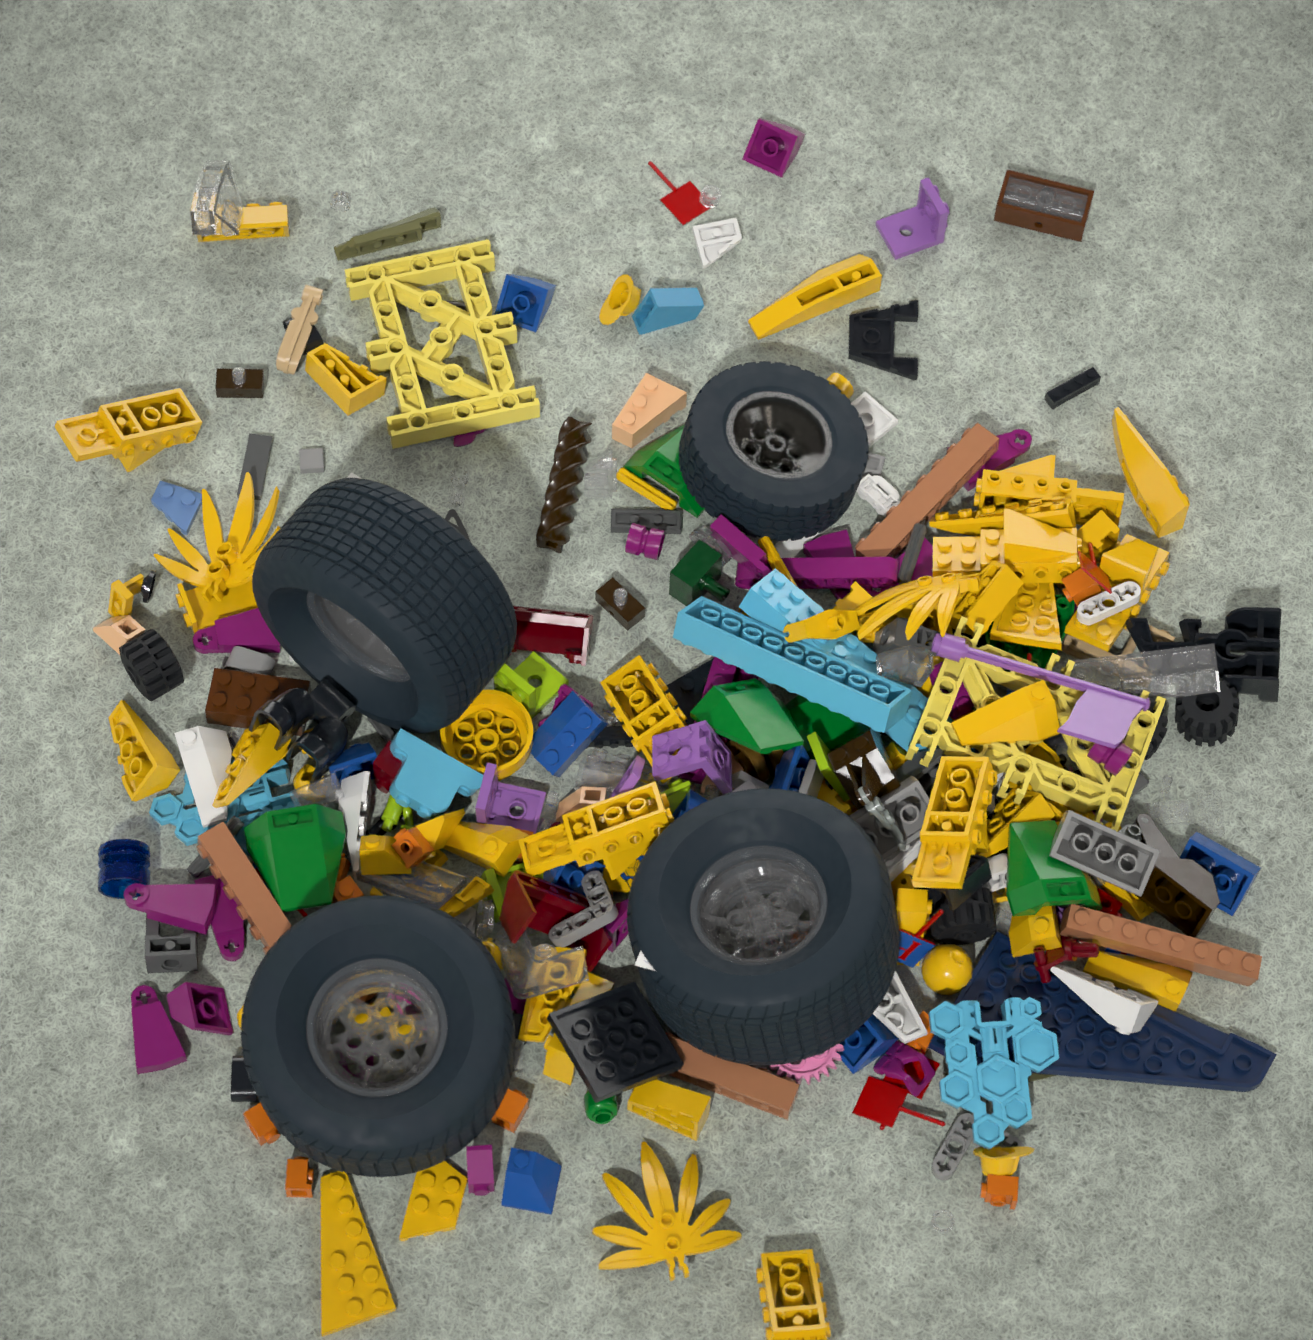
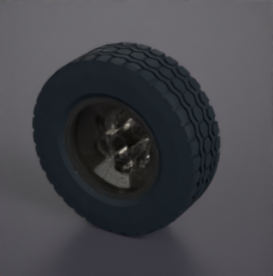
[679,361,868,541]

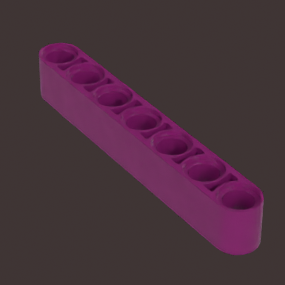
[735,557,899,589]

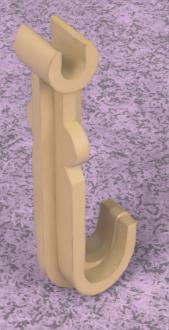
[276,285,324,375]

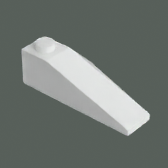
[175,726,232,828]
[335,771,372,881]
[1051,964,1159,1035]
[873,971,928,1044]

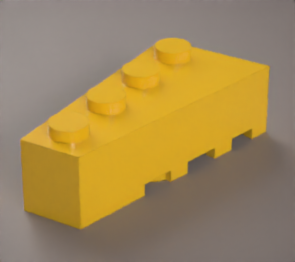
[543,972,614,1085]

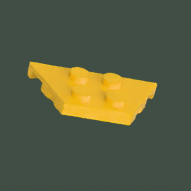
[399,1161,468,1241]

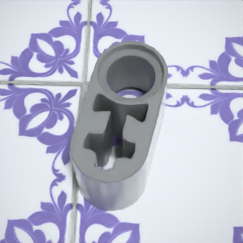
[224,646,276,675]

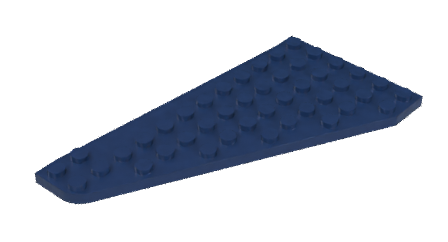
[928,931,1277,1092]

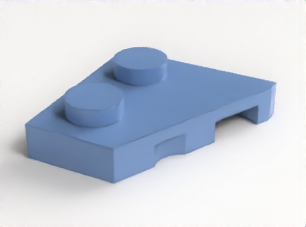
[151,481,202,535]

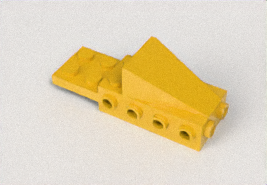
[55,388,202,472]
[973,455,1124,526]
[932,509,1082,583]
[1064,534,1170,652]
[600,655,688,783]
[911,756,997,889]
[518,781,675,880]
[756,1249,831,1340]

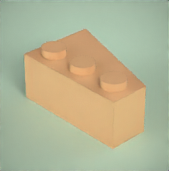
[612,373,687,448]

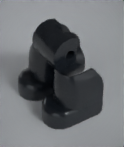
[1193,607,1282,702]
[249,680,356,786]

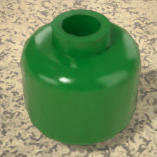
[583,1091,618,1124]

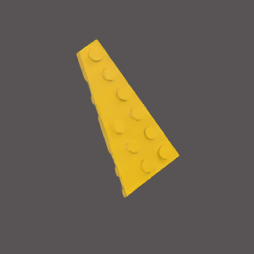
[990,583,1062,651]
[320,1171,396,1337]

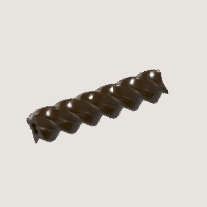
[536,417,592,553]

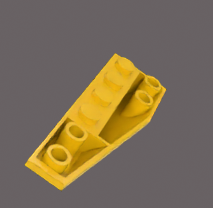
[748,254,882,340]
[1112,407,1190,538]
[929,496,1076,536]

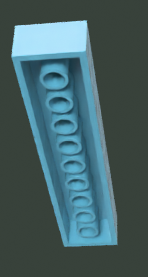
[739,568,954,754]
[673,596,912,733]

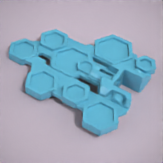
[149,759,300,856]
[928,997,1059,1150]

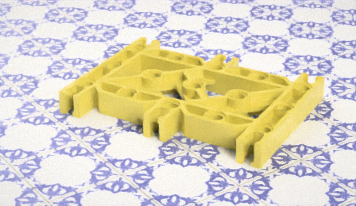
[345,239,540,449]
[905,616,1166,832]

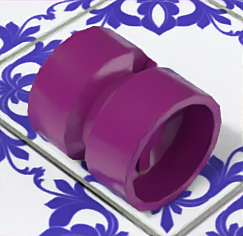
[625,523,665,560]
[1087,743,1134,776]

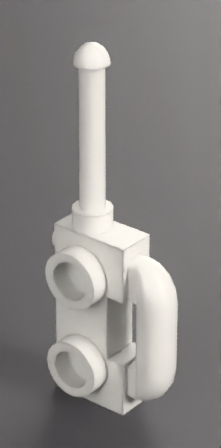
[856,474,900,518]

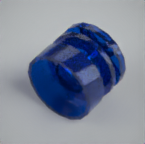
[98,839,150,899]

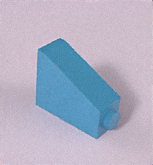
[632,288,705,335]

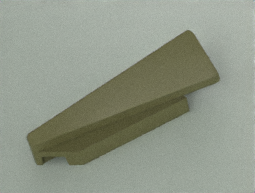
[334,207,441,261]

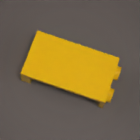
[175,580,258,634]

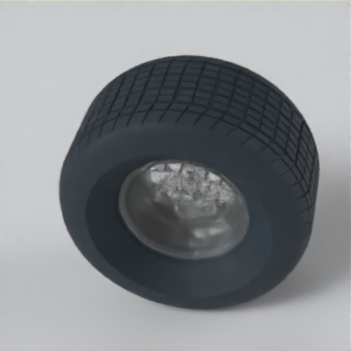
[252,478,517,733]
[627,788,900,1066]
[241,895,516,1177]

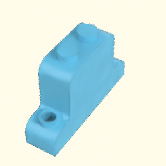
[389,729,484,819]

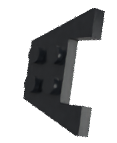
[848,300,918,380]
[1125,618,1202,689]

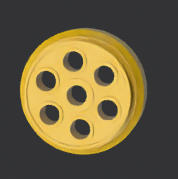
[440,689,533,781]

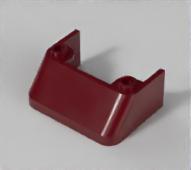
[510,606,593,666]
[499,870,613,972]

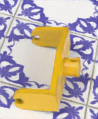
[783,609,860,643]

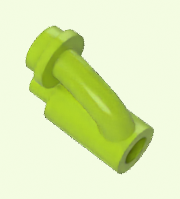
[381,794,414,832]

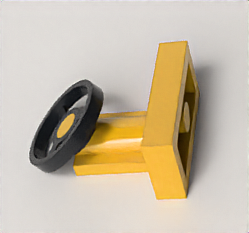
[108,570,156,617]

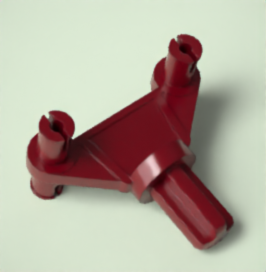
[1033,918,1099,983]

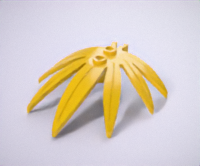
[154,472,280,602]
[854,573,981,641]
[592,1142,742,1281]

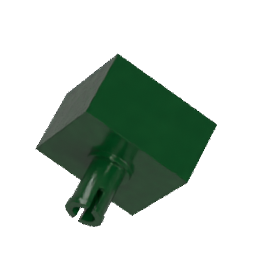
[669,539,730,607]

